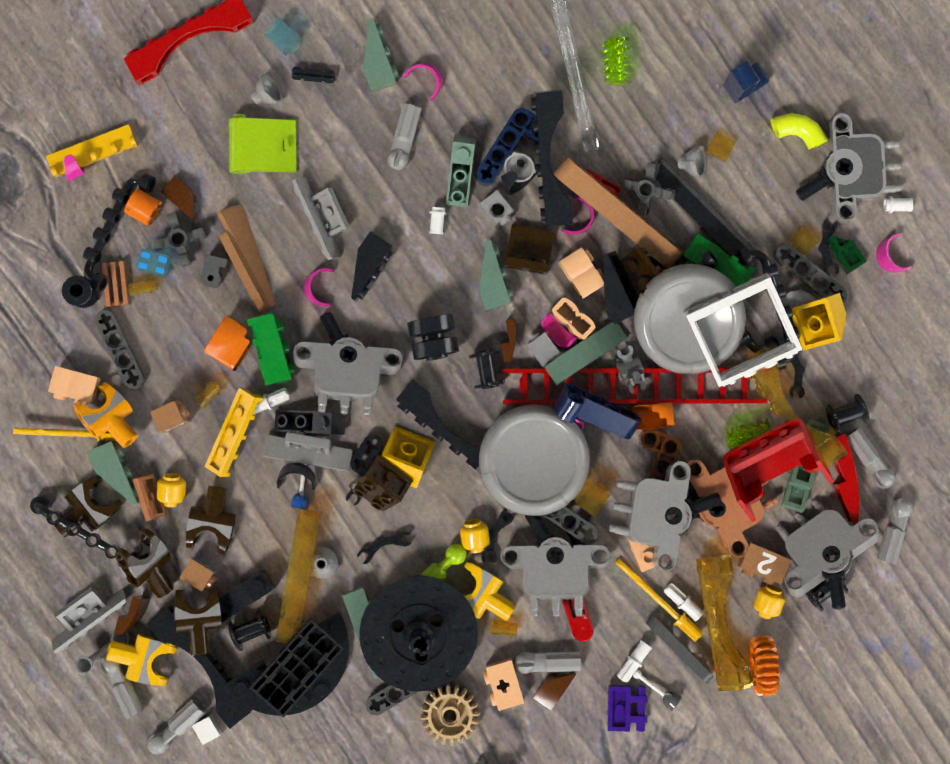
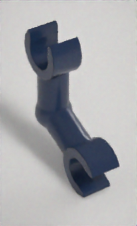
[566,508,591,548]

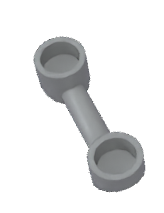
[74,632,129,675]

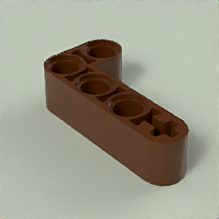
[638,429,681,481]

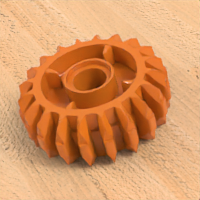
[749,635,780,697]

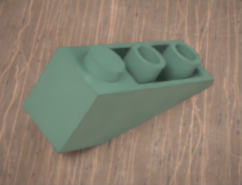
[363,18,399,93]
[446,134,476,207]
[479,240,513,312]
[87,441,140,504]

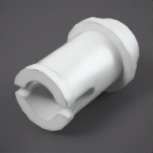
[883,196,913,213]
[429,207,447,235]

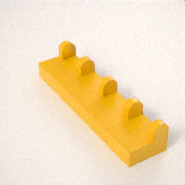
[46,124,138,178]
[205,388,264,477]

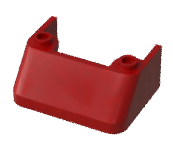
[723,418,834,522]

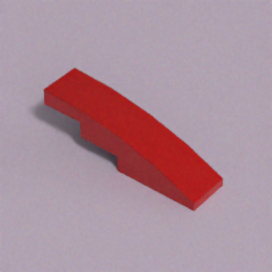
[833,433,859,526]

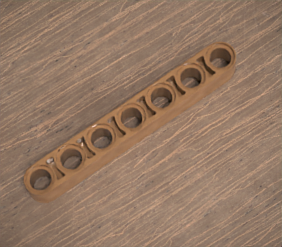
[554,157,684,269]

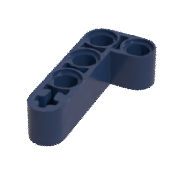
[723,61,769,104]
[477,108,538,187]
[555,383,641,439]

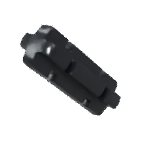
[291,67,335,83]

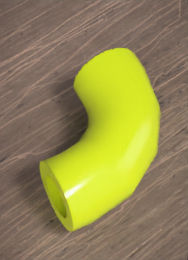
[770,113,829,150]

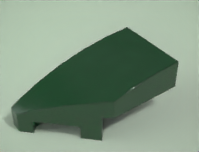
[828,235,867,275]

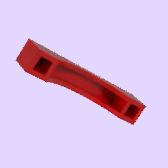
[123,0,254,86]

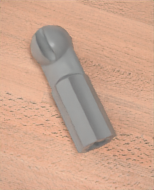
[387,104,422,170]
[846,427,895,489]
[877,498,913,564]
[514,651,581,674]
[100,656,144,719]
[147,699,206,755]

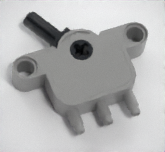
[293,312,403,416]
[609,461,722,571]
[501,515,611,617]

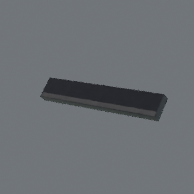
[656,158,755,264]

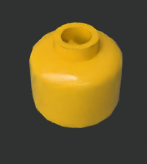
[157,473,186,507]
[459,519,490,553]
[753,584,786,619]

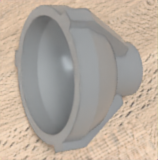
[251,73,283,104]
[678,146,706,178]
[504,150,536,182]
[307,546,340,578]

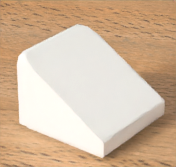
[192,714,222,745]

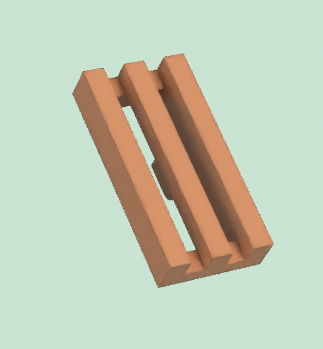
[102,261,130,307]
[132,473,167,522]

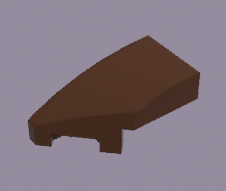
[161,175,196,220]
[501,319,516,363]
[114,596,150,636]
[533,671,576,710]

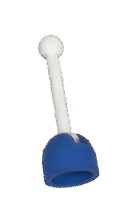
[291,464,309,509]

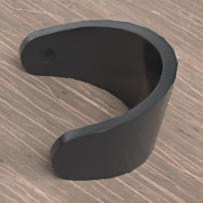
[501,171,537,195]
[277,463,316,490]

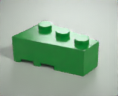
[681,234,756,287]
[246,313,296,386]

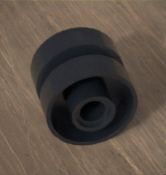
[407,314,460,361]

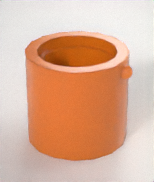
[124,188,162,226]

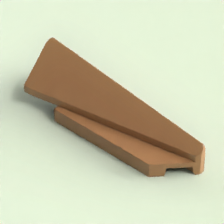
[216,204,276,313]

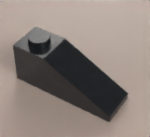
[603,251,638,324]
[218,570,276,623]

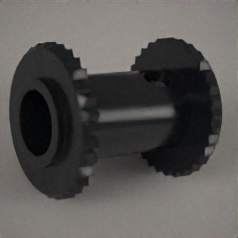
[61,275,99,308]
[469,349,505,389]
[826,394,870,434]
[805,580,849,612]
[228,610,271,651]

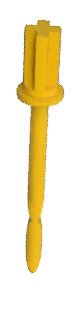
[13,428,116,443]
[615,558,704,642]

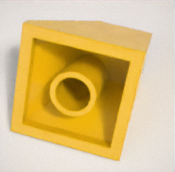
[791,293,846,351]
[381,426,435,488]

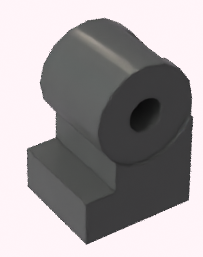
[201,254,230,288]

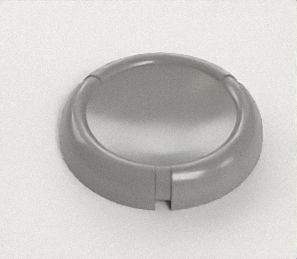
[634,264,746,374]
[479,405,590,516]

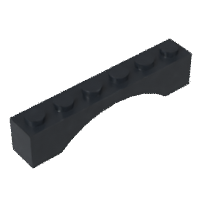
[531,89,573,227]
[396,379,480,470]
[147,606,252,729]

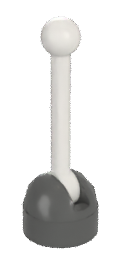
[633,670,682,711]

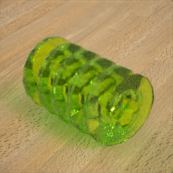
[602,37,632,86]
[723,418,771,450]

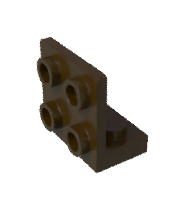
[504,224,555,275]
[621,246,663,298]
[349,455,413,511]

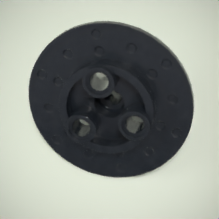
[359,575,478,692]

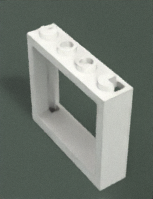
[684,273,802,387]

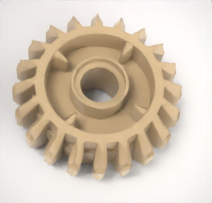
[420,684,480,746]

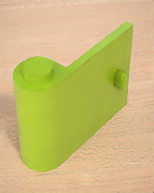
[229,114,297,174]

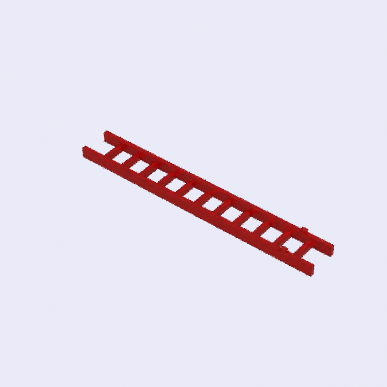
[502,368,768,404]

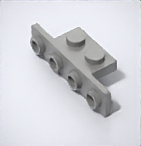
[292,177,350,260]
[262,431,353,471]
[52,587,128,654]

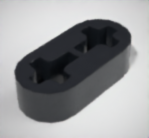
[350,435,383,473]

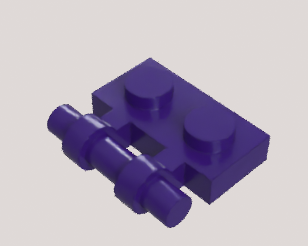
[607,685,648,732]

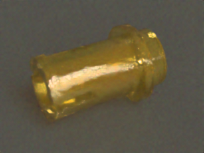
[128,276,158,296]
[194,380,222,409]
[490,620,518,638]

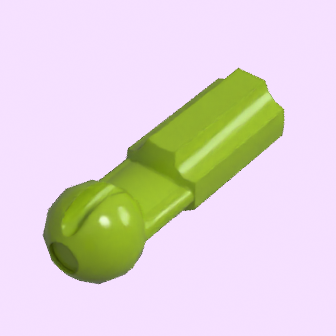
[420,544,467,580]

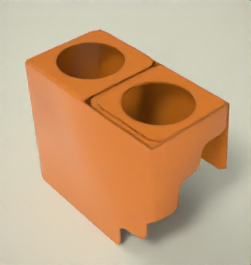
[204,316,250,371]
[632,402,675,430]

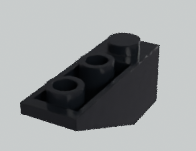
[351,231,394,302]
[274,410,346,435]

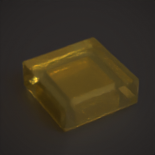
[706,132,736,163]
[788,226,820,256]

